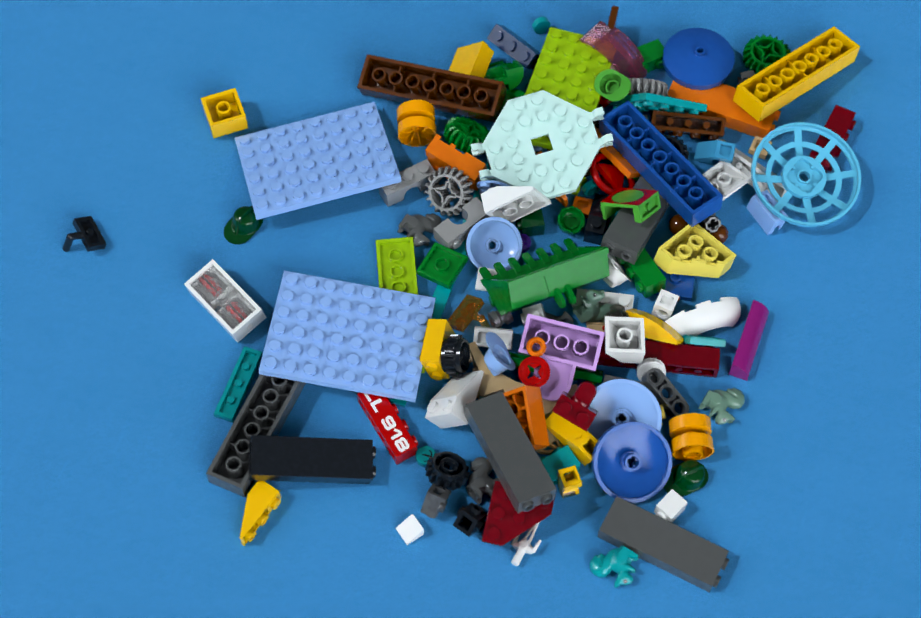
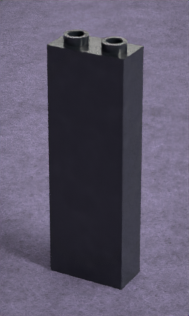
[249,435,376,484]

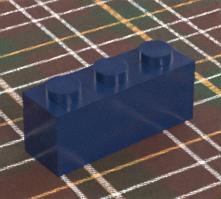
[487,24,540,70]

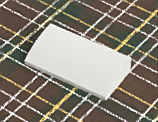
[702,161,751,201]

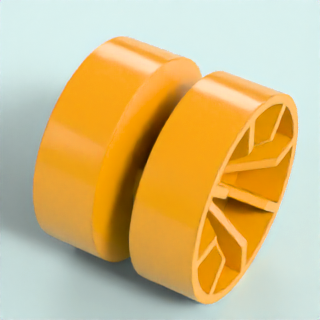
[397,100,436,147]
[668,413,714,461]

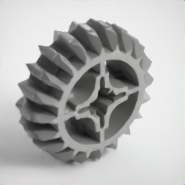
[628,78,668,96]
[424,166,474,217]

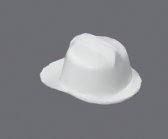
[603,254,631,288]

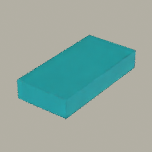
[683,335,726,347]

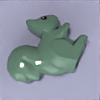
[572,289,618,323]
[698,388,745,425]

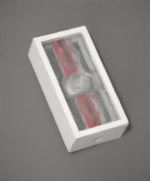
[184,259,267,343]

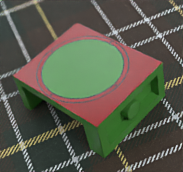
[600,187,661,223]

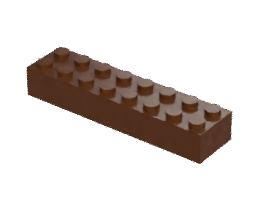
[357,54,507,122]

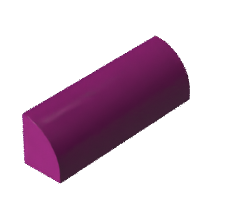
[728,300,769,381]

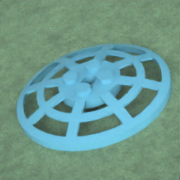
[751,122,861,227]

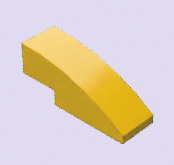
[625,308,684,345]

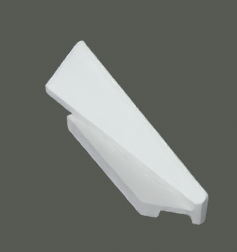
[717,139,787,202]

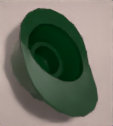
[224,206,263,245]
[663,460,708,497]

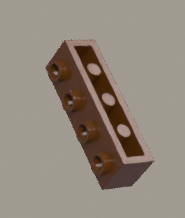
[650,110,726,140]

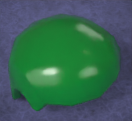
[557,206,585,234]

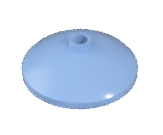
[466,217,522,271]

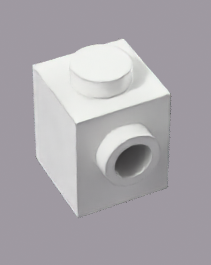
[520,303,546,325]

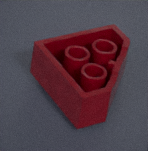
[482,480,556,546]

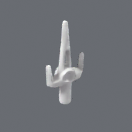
[511,522,541,566]

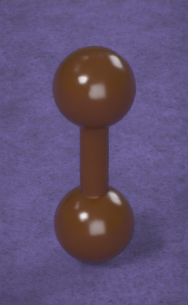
[669,214,729,244]

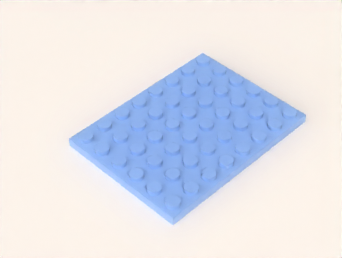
[235,102,402,220]
[259,271,436,402]

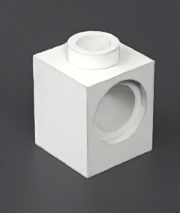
[651,289,679,321]

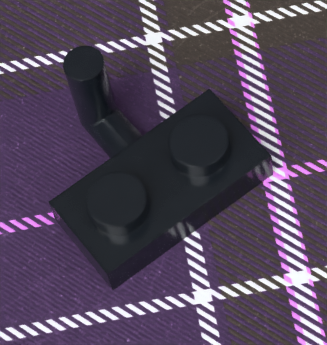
[62,216,106,252]

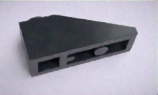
[583,193,608,245]

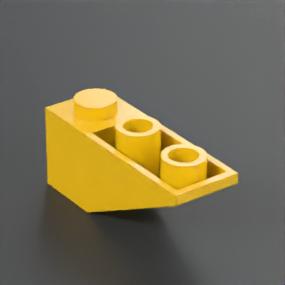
[546,412,598,466]
[240,480,281,546]

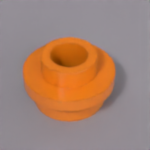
[526,337,546,357]

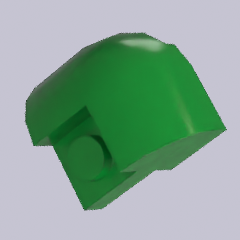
[484,60,524,91]

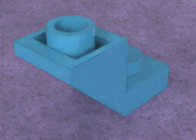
[694,140,736,164]

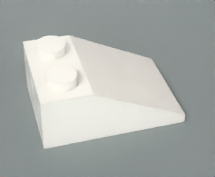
[481,186,552,223]
[425,370,484,429]

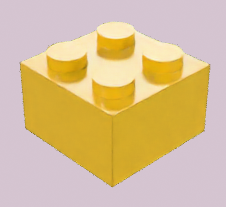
[201,88,248,139]

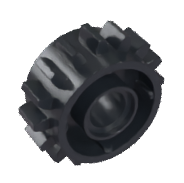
[441,334,470,377]
[425,452,470,491]

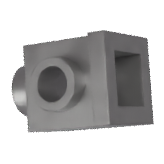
[420,483,452,518]

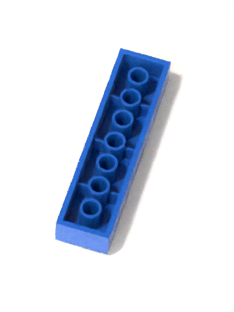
[599,101,723,227]

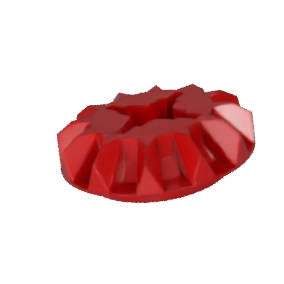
[518,356,550,387]

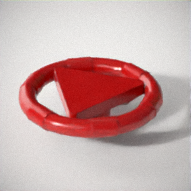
[590,153,635,195]

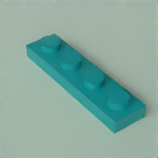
[214,346,263,423]

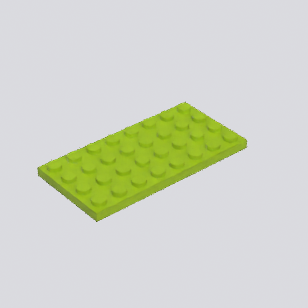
[525,27,618,150]

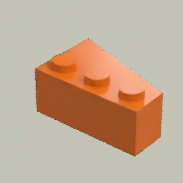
[425,134,487,191]

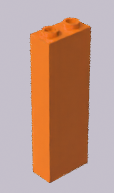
[667,80,781,138]

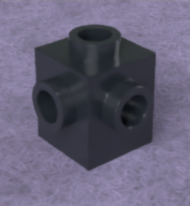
[453,502,488,537]

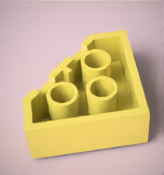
[653,224,736,278]

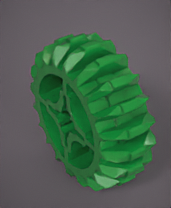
[742,34,790,74]
[443,117,490,155]

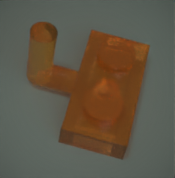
[447,294,490,332]

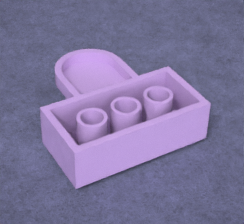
[518,314,605,401]

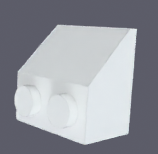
[604,316,645,364]

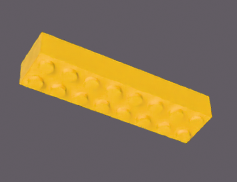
[733,26,860,122]

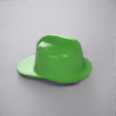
[594,69,631,102]

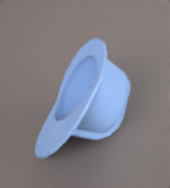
[484,332,516,376]

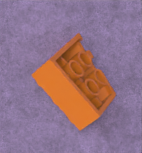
[503,385,550,450]

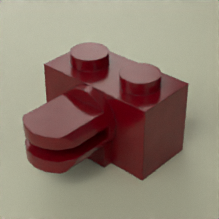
[552,381,598,432]

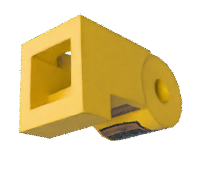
[558,465,582,498]

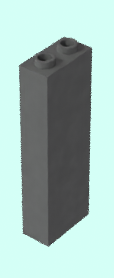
[601,176,670,265]
[464,391,557,513]
[597,496,730,592]

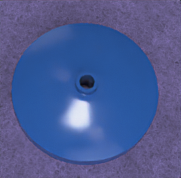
[662,28,735,90]
[592,421,672,503]

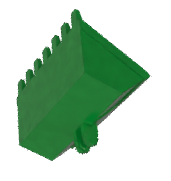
[479,238,610,316]

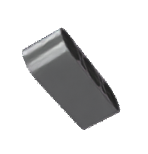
[641,368,689,418]

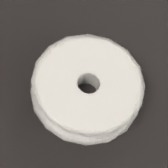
[637,358,666,383]

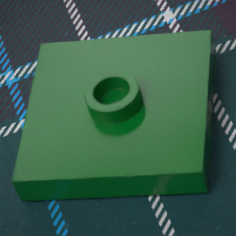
[416,242,468,289]

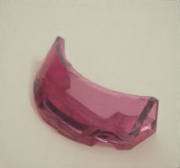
[579,21,647,78]

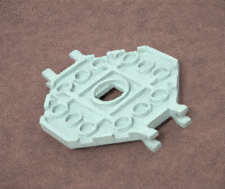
[470,90,614,199]

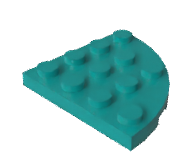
[608,92,707,115]

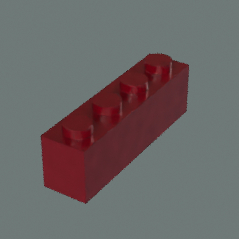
[809,104,856,173]

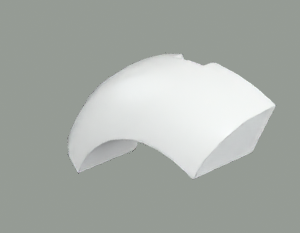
[665,297,741,344]

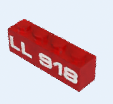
[357,392,419,465]

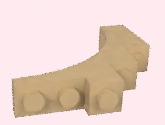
[469,342,578,419]

